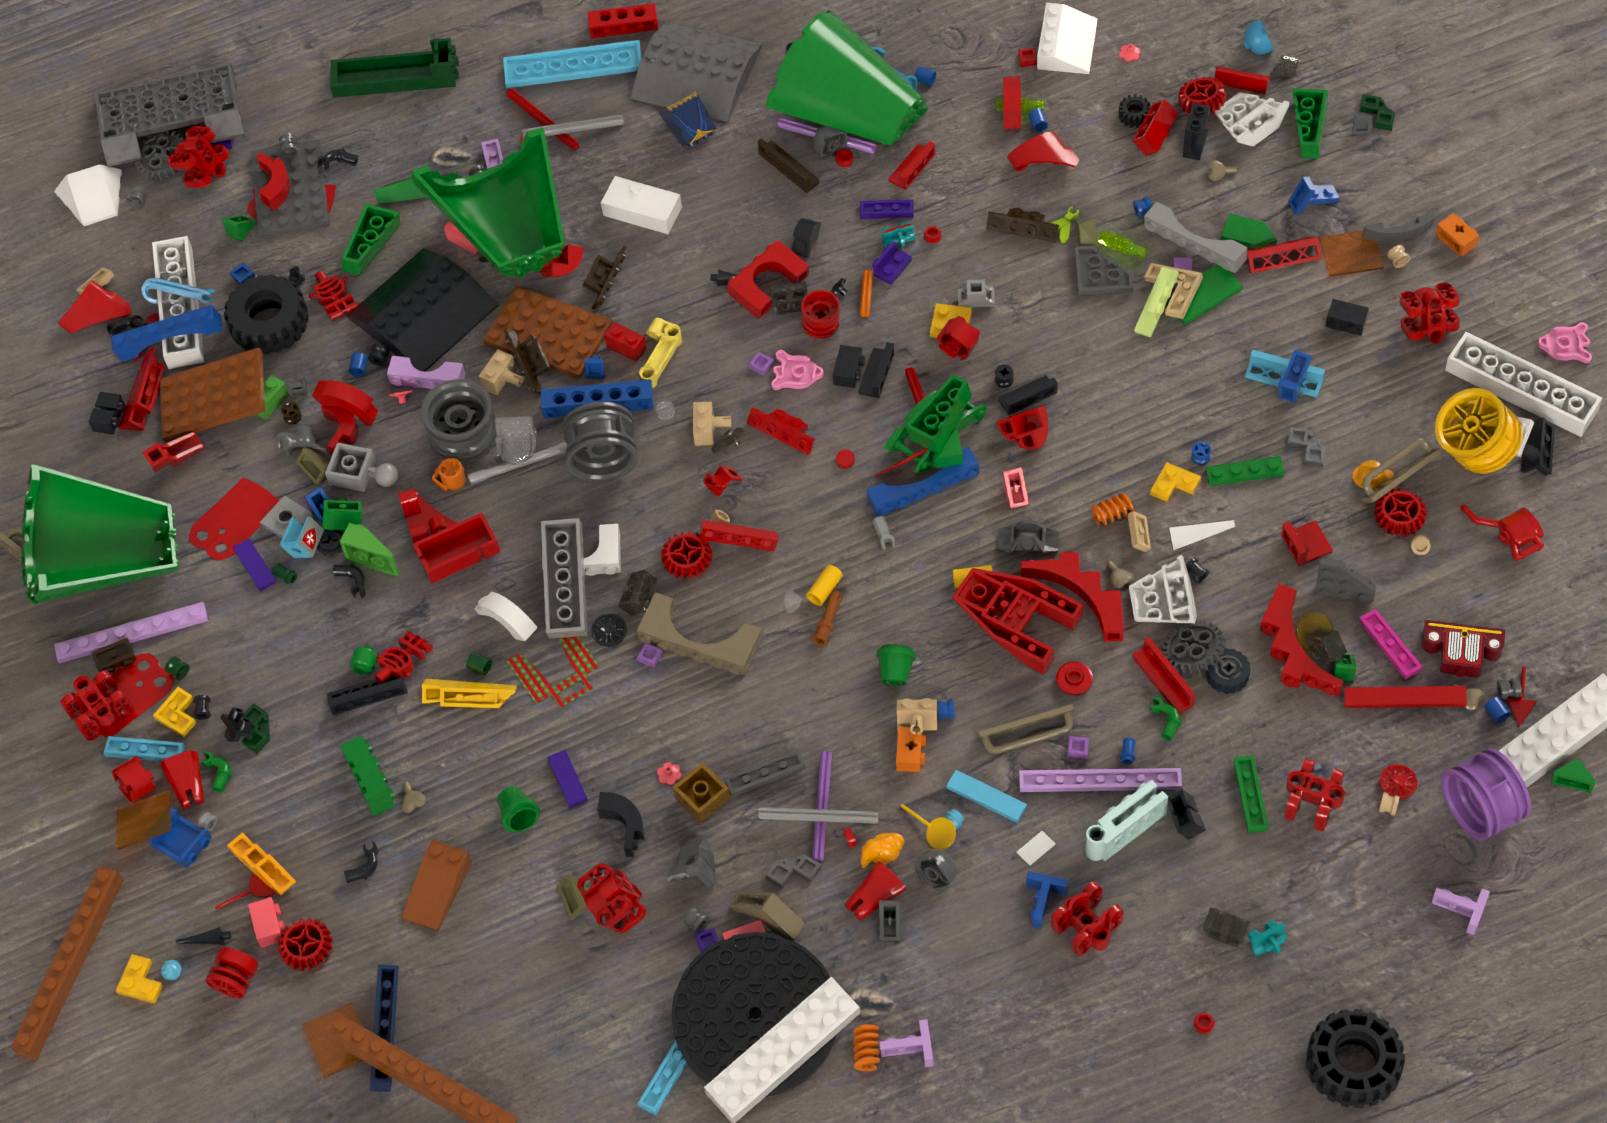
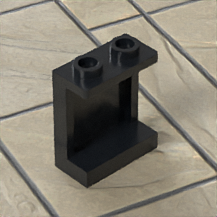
[1183,103,1210,160]

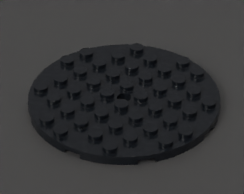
[672,932,837,1097]

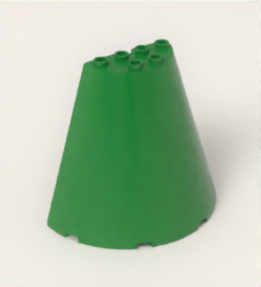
[765,10,928,146]
[411,127,565,278]
[21,465,179,604]

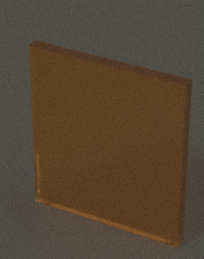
[1319,231,1384,277]
[116,790,172,851]
[302,1002,363,1078]

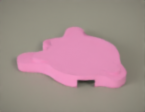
[1537,322,1592,364]
[771,350,824,391]

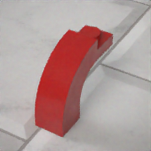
[1003,76,1021,129]
[256,152,290,211]
[312,380,378,426]
[321,406,358,456]

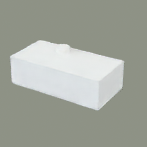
[601,176,682,234]

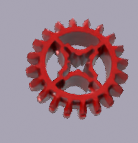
[1178,76,1226,115]
[1374,488,1427,538]
[661,531,712,580]
[278,917,333,972]

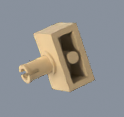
[478,349,524,395]
[693,401,732,446]
[897,698,937,735]

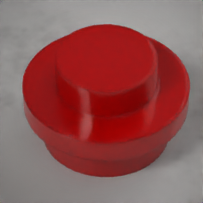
[924,226,942,244]
[1193,1013,1215,1034]

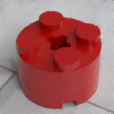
[936,316,980,360]
[111,756,156,803]

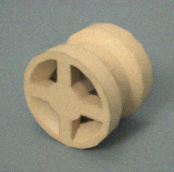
[1387,245,1410,268]
[1379,792,1400,816]

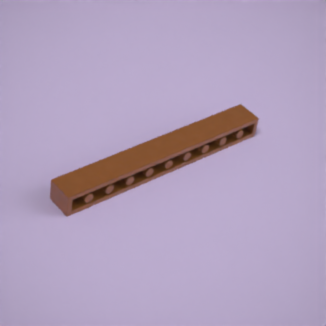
[11,866,123,1062]
[325,1012,518,1123]

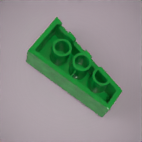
[342,203,400,276]

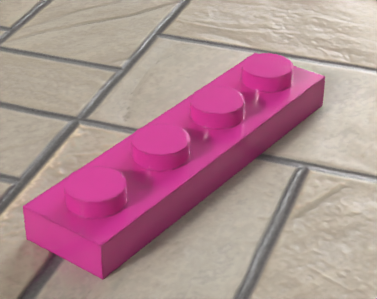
[1359,608,1423,680]

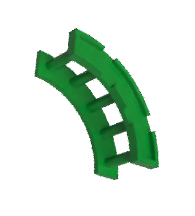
[884,390,988,473]

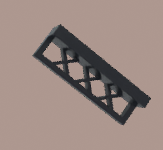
[327,676,408,715]

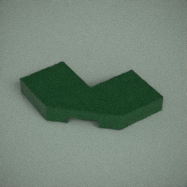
[1359,94,1395,131]
[241,703,270,754]

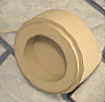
[710,510,730,524]
[1410,535,1431,555]

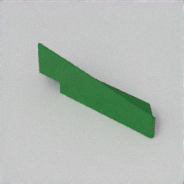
[373,169,460,204]

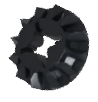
[317,529,343,556]

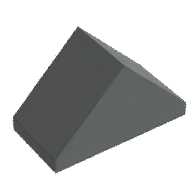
[879,900,901,941]

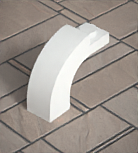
[474,591,538,641]

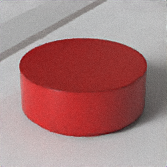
[836,149,854,167]
[836,449,855,469]
[843,827,857,848]

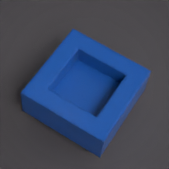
[229,262,256,284]

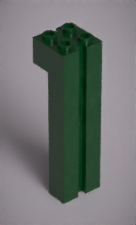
[330,38,459,98]

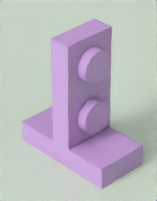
[1432,888,1490,935]
[880,1019,934,1067]

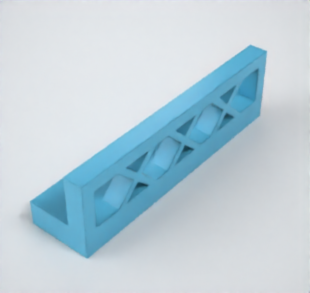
[1245,350,1325,397]

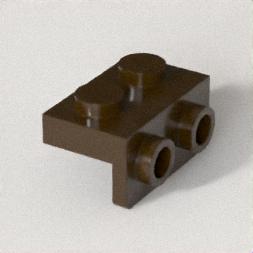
[91,637,137,674]

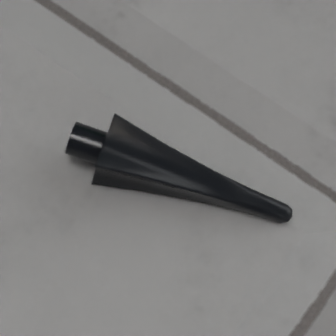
[710,269,760,286]
[176,927,231,945]

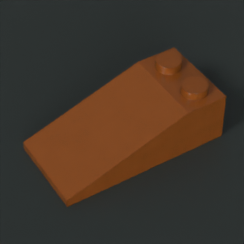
[401,840,472,932]

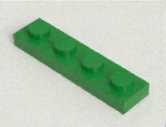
[1205,456,1285,486]
[1233,755,1269,833]

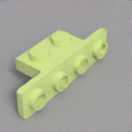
[1134,267,1179,337]

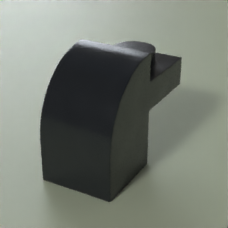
[791,218,821,258]

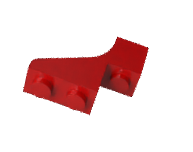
[142,432,205,473]

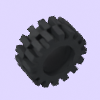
[1119,94,1151,128]

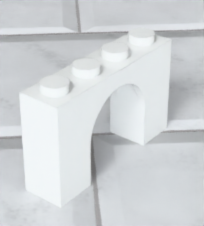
[542,524,621,576]

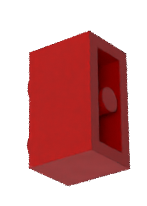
[604,322,647,362]

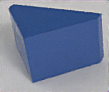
[304,486,329,526]

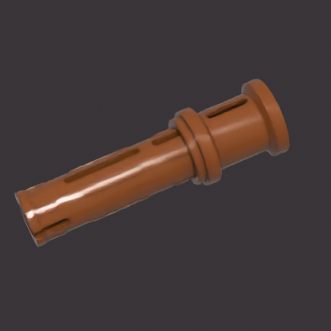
[811,591,843,647]

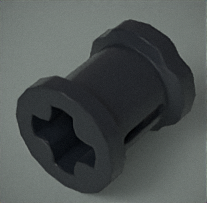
[1185,558,1209,584]
[193,695,211,720]

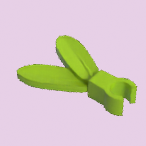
[1051,206,1079,244]

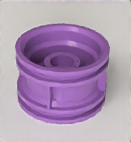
[1441,748,1531,841]

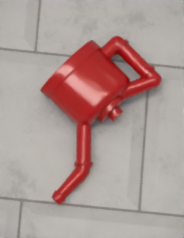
[1460,504,1544,561]

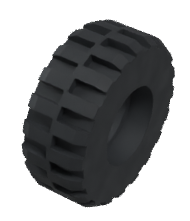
[224,274,309,354]
[1306,1009,1405,1108]

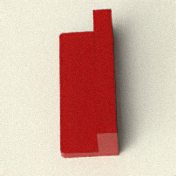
[1215,66,1270,94]
[889,141,936,190]

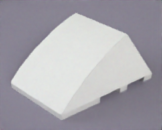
[1215,92,1289,146]
[54,164,122,226]
[1129,555,1197,624]

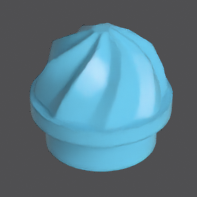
[944,809,964,829]
[161,960,182,980]

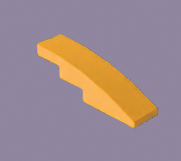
[227,832,296,895]

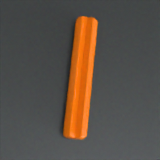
[860,270,873,318]

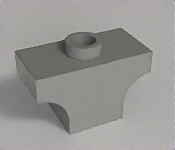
[958,279,995,308]

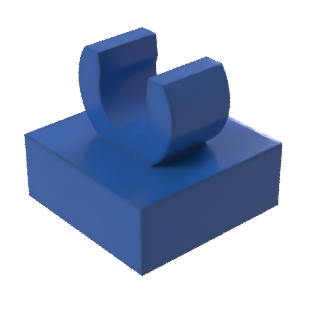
[584,356,605,378]

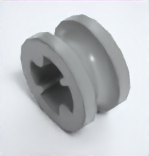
[198,812,218,832]

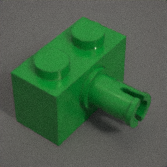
[322,496,362,530]

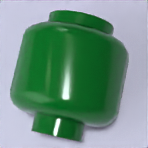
[350,645,378,675]

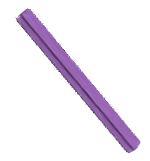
[777,118,876,154]
[812,751,832,862]

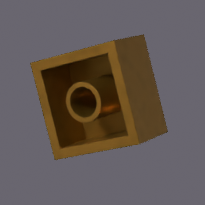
[672,762,731,824]

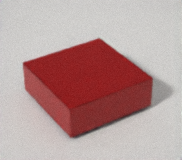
[1018,48,1037,67]

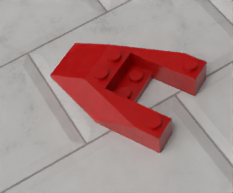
[952,568,1084,675]

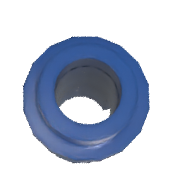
[1119,738,1136,765]

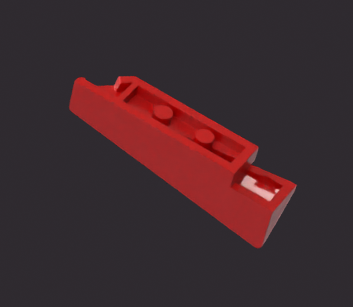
[118,347,165,431]

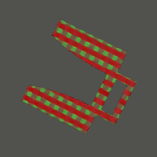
[506,636,600,708]

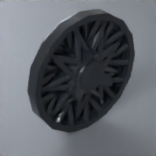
[591,613,627,647]

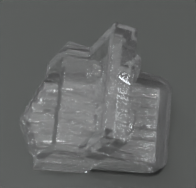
[495,415,537,465]

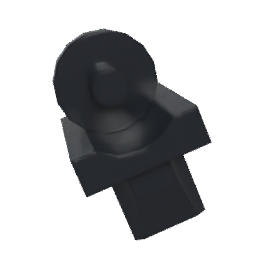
[220,707,253,742]

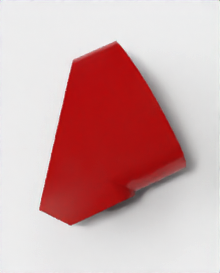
[1007,132,1079,171]
[57,280,131,334]
[398,488,458,543]

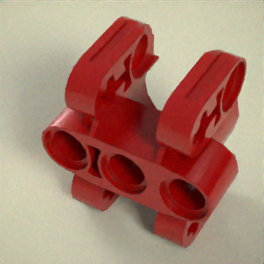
[167,126,230,188]
[1399,282,1460,344]
[60,670,134,741]
[1284,758,1345,832]
[577,863,646,934]
[1050,881,1124,957]

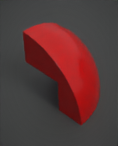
[539,244,584,278]
[996,405,1048,450]

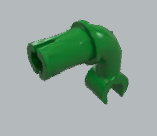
[1150,697,1182,741]
[200,751,232,793]

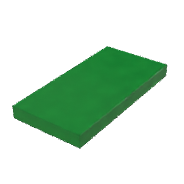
[1165,264,1243,326]

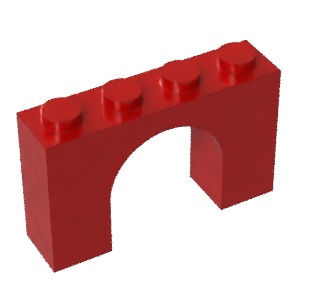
[727,240,809,320]

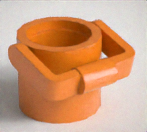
[432,458,466,492]

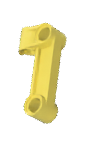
[639,318,682,388]

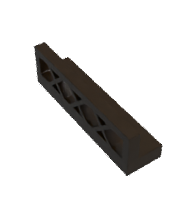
[757,138,820,193]

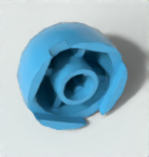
[1242,19,1274,55]

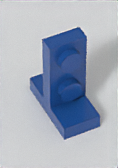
[1288,176,1340,215]
[1278,350,1312,403]
[1026,871,1068,929]

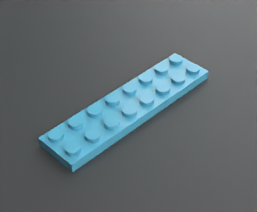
[503,40,642,88]

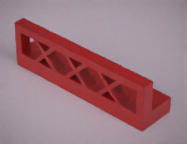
[1247,236,1322,274]
[699,519,779,552]
[1132,637,1195,714]

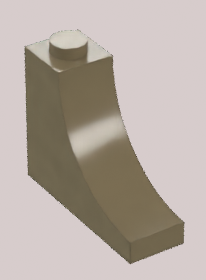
[729,891,805,939]

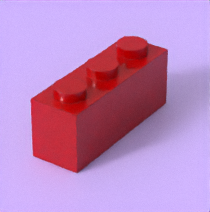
[1132,99,1178,155]

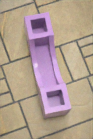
[387,356,466,390]

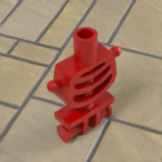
[308,271,358,321]
[374,631,433,684]

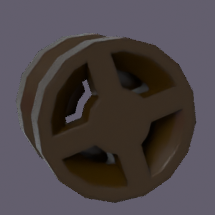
[281,401,302,425]

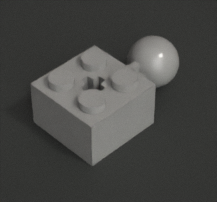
[325,443,398,492]

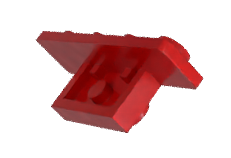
[747,407,815,455]

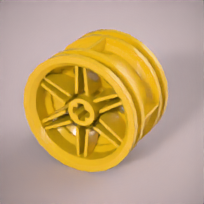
[1435,388,1523,474]

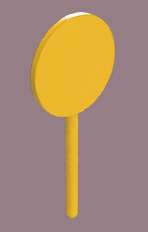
[900,804,956,850]

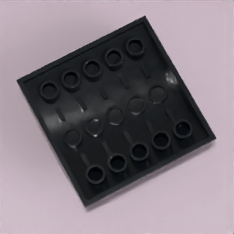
[346,248,499,372]

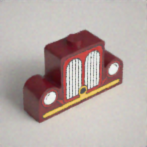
[1422,620,1506,677]

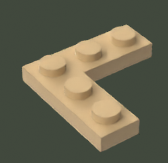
[1144,263,1203,319]

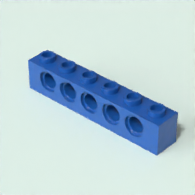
[541,380,654,418]

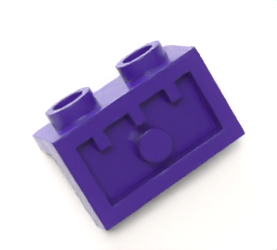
[872,241,912,285]

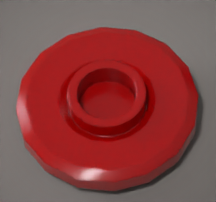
[1056,662,1093,695]
[1379,764,1418,799]

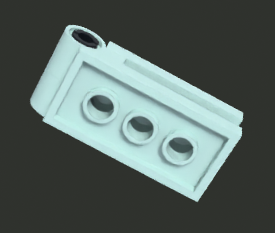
[1085,780,1168,861]

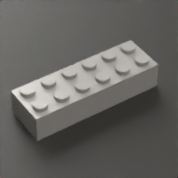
[541,518,588,639]

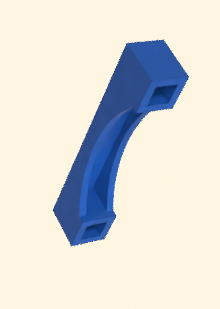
[111,304,223,362]
[867,447,979,517]

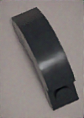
[597,792,645,857]

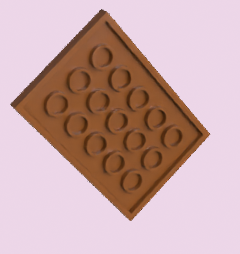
[483,285,613,379]
[160,348,265,442]

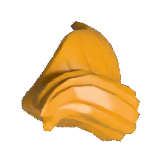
[861,832,905,869]

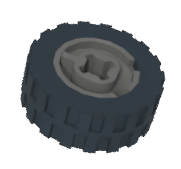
[1206,648,1250,694]

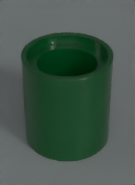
[466,652,492,675]

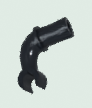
[317,149,358,171]
[106,315,148,336]
[333,563,366,599]
[344,841,378,883]

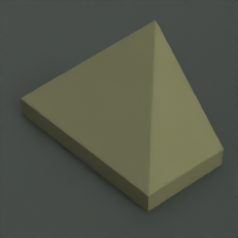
[1076,219,1099,250]
[296,448,330,486]
[557,874,589,920]

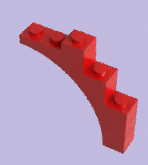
[1021,551,1124,642]
[1260,584,1343,697]

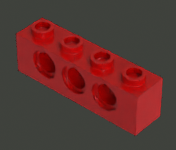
[587,3,659,39]

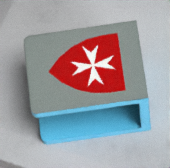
[280,517,324,558]

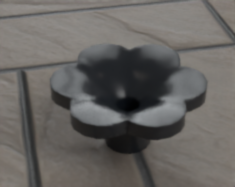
[288,266,305,287]
[830,278,847,296]

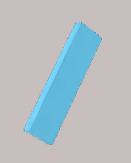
[103,736,185,762]
[946,770,1027,823]
[637,1040,687,1115]

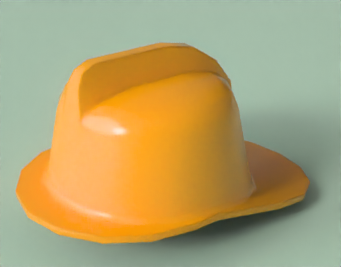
[1352,460,1398,493]

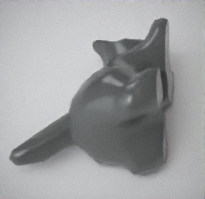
[275,424,328,456]

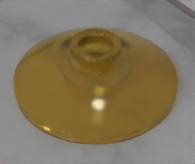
[1296,612,1334,651]

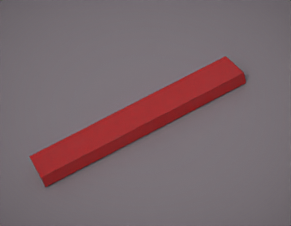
[1344,686,1467,708]

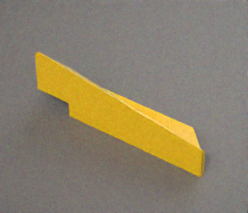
[422,679,517,708]

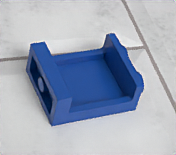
[146,807,212,869]

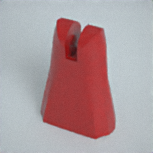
[160,750,204,809]
[844,861,906,921]

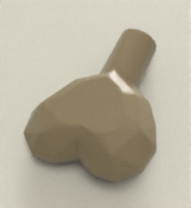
[1207,160,1237,181]
[1106,561,1134,588]
[1453,683,1485,711]
[402,782,426,813]

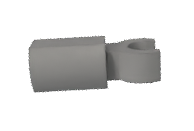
[873,516,895,550]

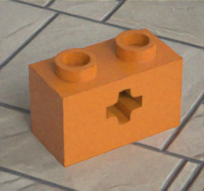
[1435,213,1479,257]
[896,727,926,772]

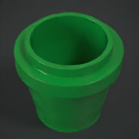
[876,644,916,686]
[497,786,540,833]

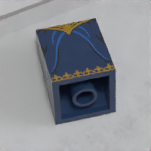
[659,91,716,148]

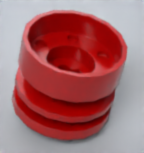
[802,290,840,339]
[205,947,259,999]

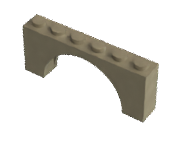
[637,592,763,676]

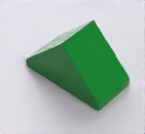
[222,215,256,242]
[933,430,963,468]
[1333,653,1356,682]
[1551,758,1596,793]

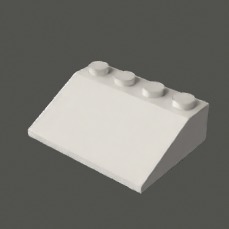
[1037,3,1097,74]

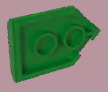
[1220,213,1278,250]

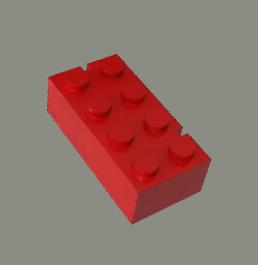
[413,512,500,584]

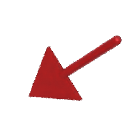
[875,448,928,477]
[1507,666,1537,727]

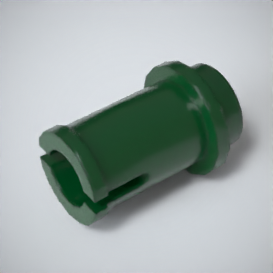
[272,563,297,584]

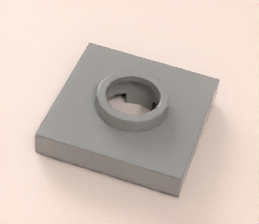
[260,496,314,538]

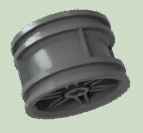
[421,379,498,464]
[563,402,638,481]

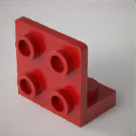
[1281,521,1333,566]

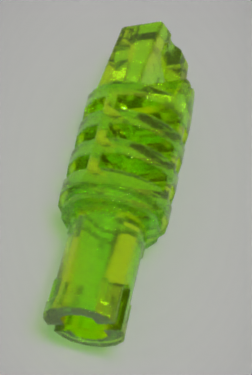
[996,97,1045,113]
[1098,230,1148,259]

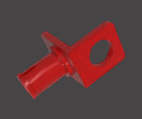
[703,466,743,497]

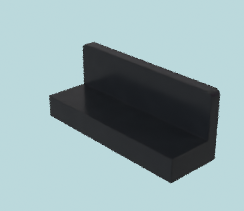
[858,342,895,398]
[998,375,1058,416]
[1521,417,1555,476]

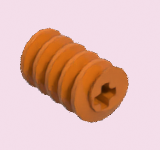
[1091,492,1134,528]
[853,1024,880,1072]

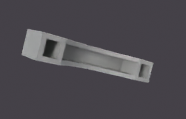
[1144,202,1247,273]

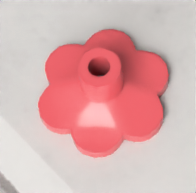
[1119,44,1141,62]
[389,390,412,404]
[657,762,682,786]

